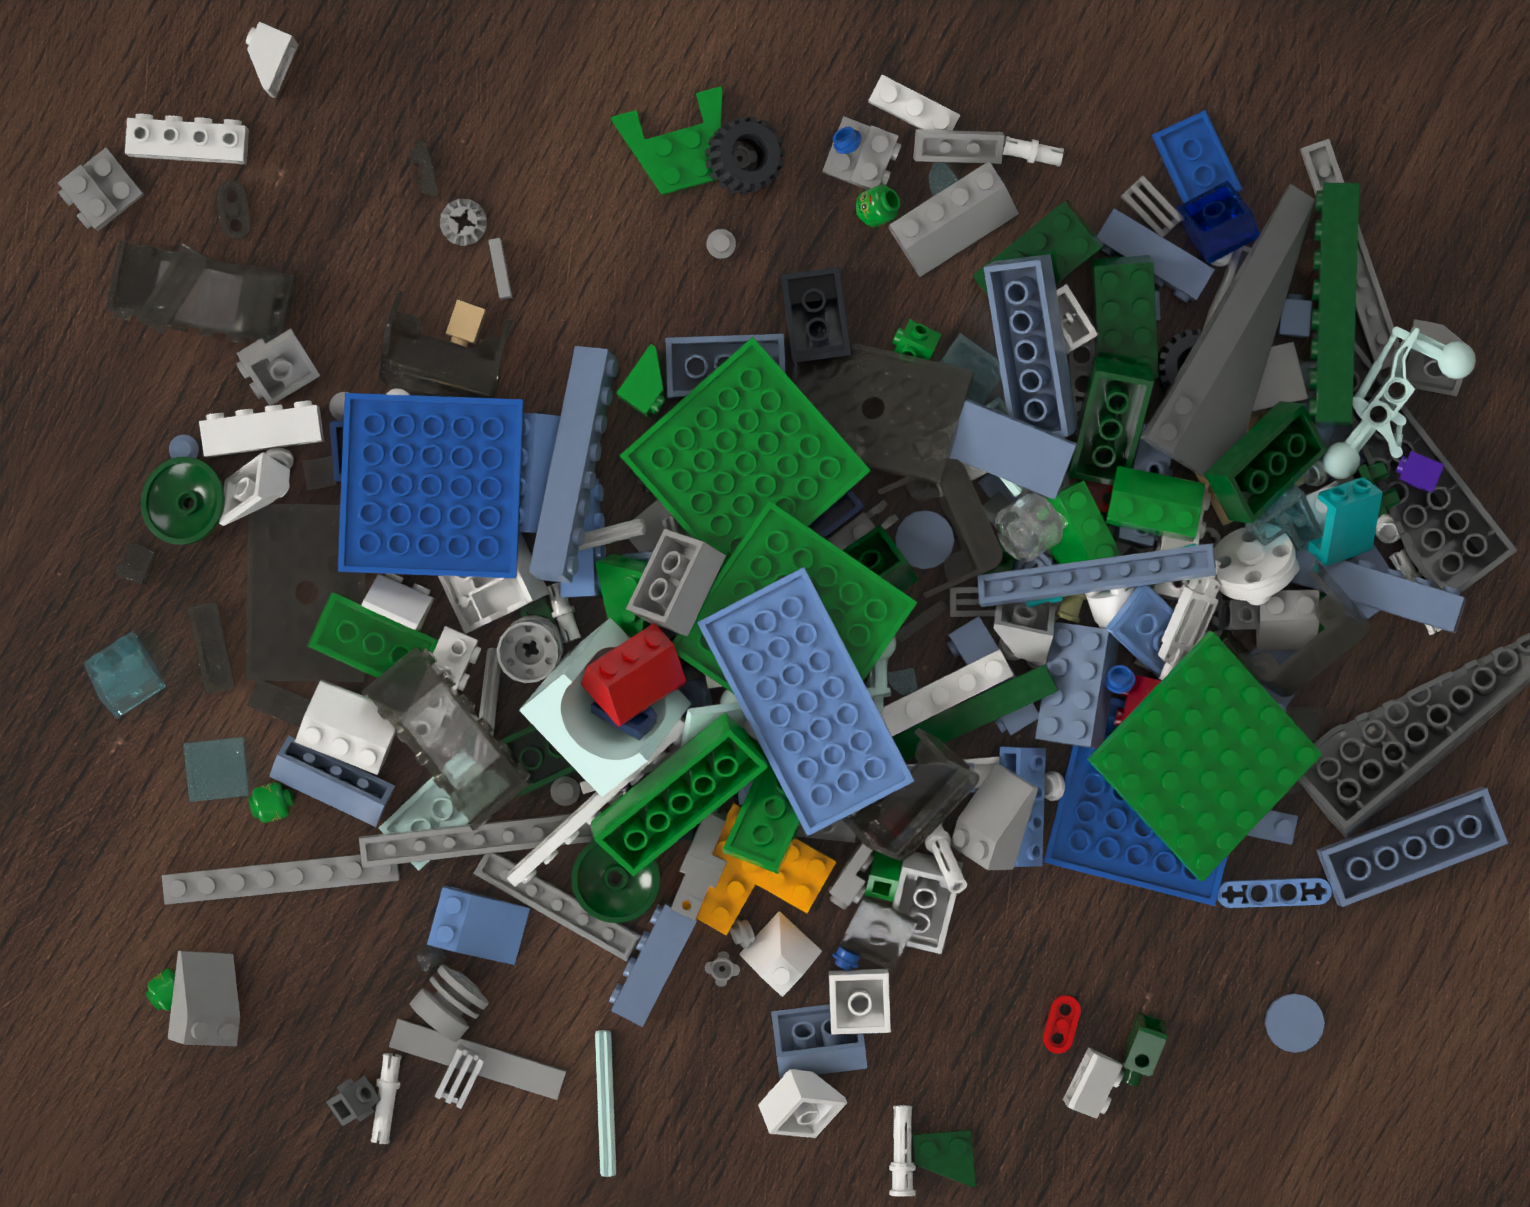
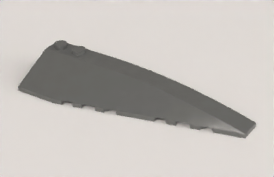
[1140,184,1315,480]
[1312,331,1518,593]
[1298,633,1530,839]

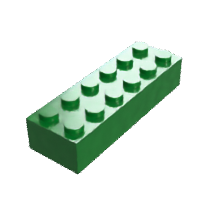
[591,712,768,876]

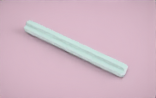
[595,1030,616,1177]

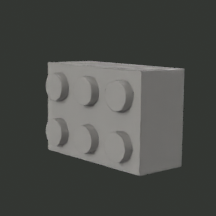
[626,529,726,636]

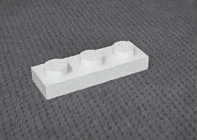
[868,75,960,131]

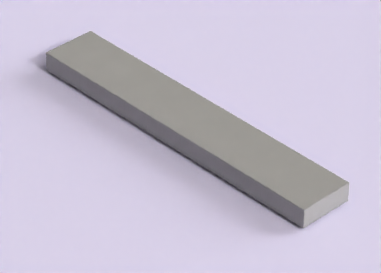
[473,852,641,961]
[389,1018,566,1100]

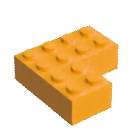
[682,802,836,935]

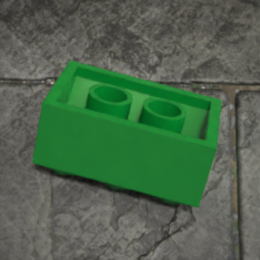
[617,344,666,418]
[1106,466,1205,542]
[1027,479,1122,565]

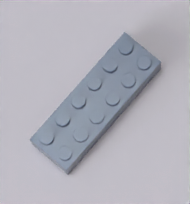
[984,254,1078,437]
[1316,787,1508,907]

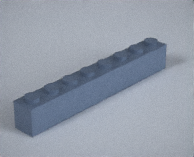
[529,346,618,583]

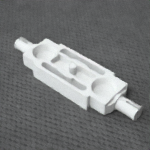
[1158,560,1222,680]

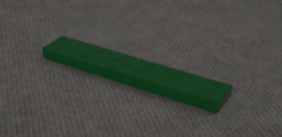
[892,663,1059,761]

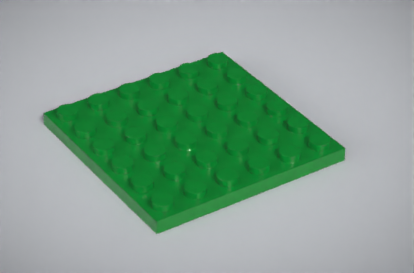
[620,337,871,570]
[672,501,917,694]
[1087,631,1322,882]

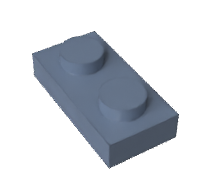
[1247,810,1298,845]

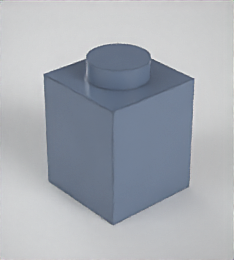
[1275,294,1312,338]

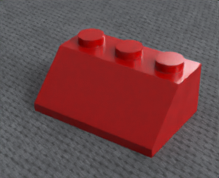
[580,623,686,727]

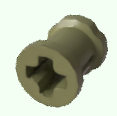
[1055,594,1087,623]

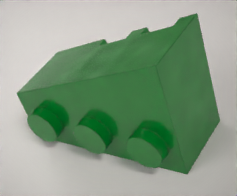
[595,554,660,638]

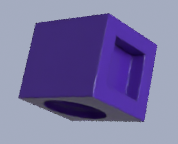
[1396,451,1444,494]

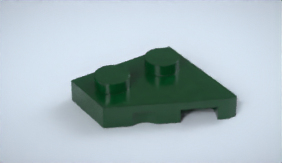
[912,1129,976,1187]

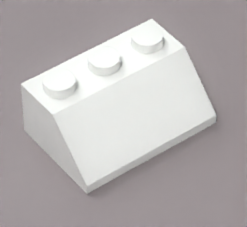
[295,679,403,775]

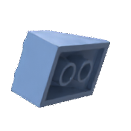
[427,885,530,965]

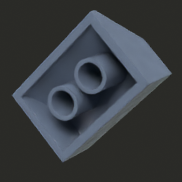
[771,1004,867,1079]

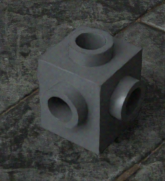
[326,1076,381,1126]

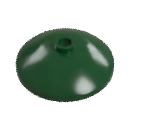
[141,457,225,545]
[571,840,660,923]

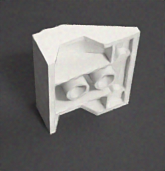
[438,532,550,634]

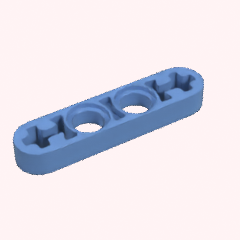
[1217,877,1332,908]

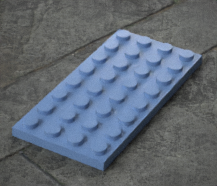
[697,567,915,836]

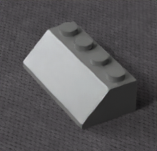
[889,161,1019,277]

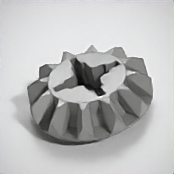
[440,199,487,246]

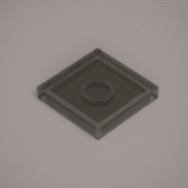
[839,895,918,971]

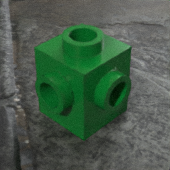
[892,319,941,372]

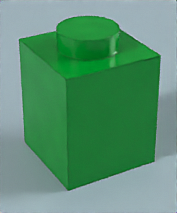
[865,850,903,902]

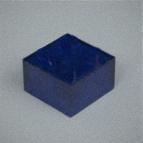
[1176,180,1260,264]

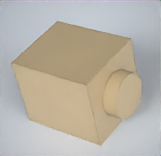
[446,300,487,347]

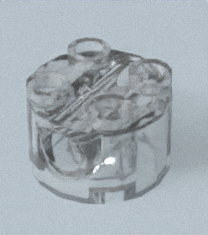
[995,492,1066,562]

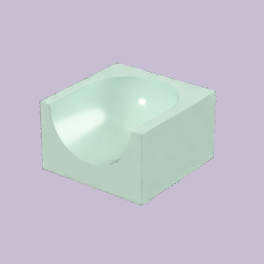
[519,618,691,797]

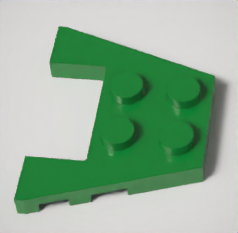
[611,86,722,196]

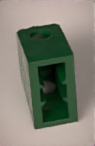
[1122,1012,1168,1087]

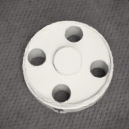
[1214,525,1300,605]

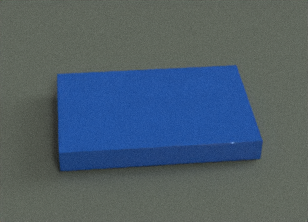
[1152,110,1243,215]

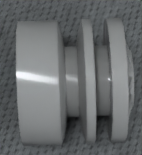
[497,615,564,683]
[410,964,489,1043]

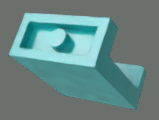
[1308,477,1383,566]

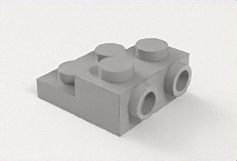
[822,116,902,190]
[58,148,144,231]
[236,329,320,406]
[828,841,873,910]

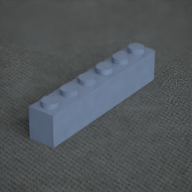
[1290,543,1466,634]

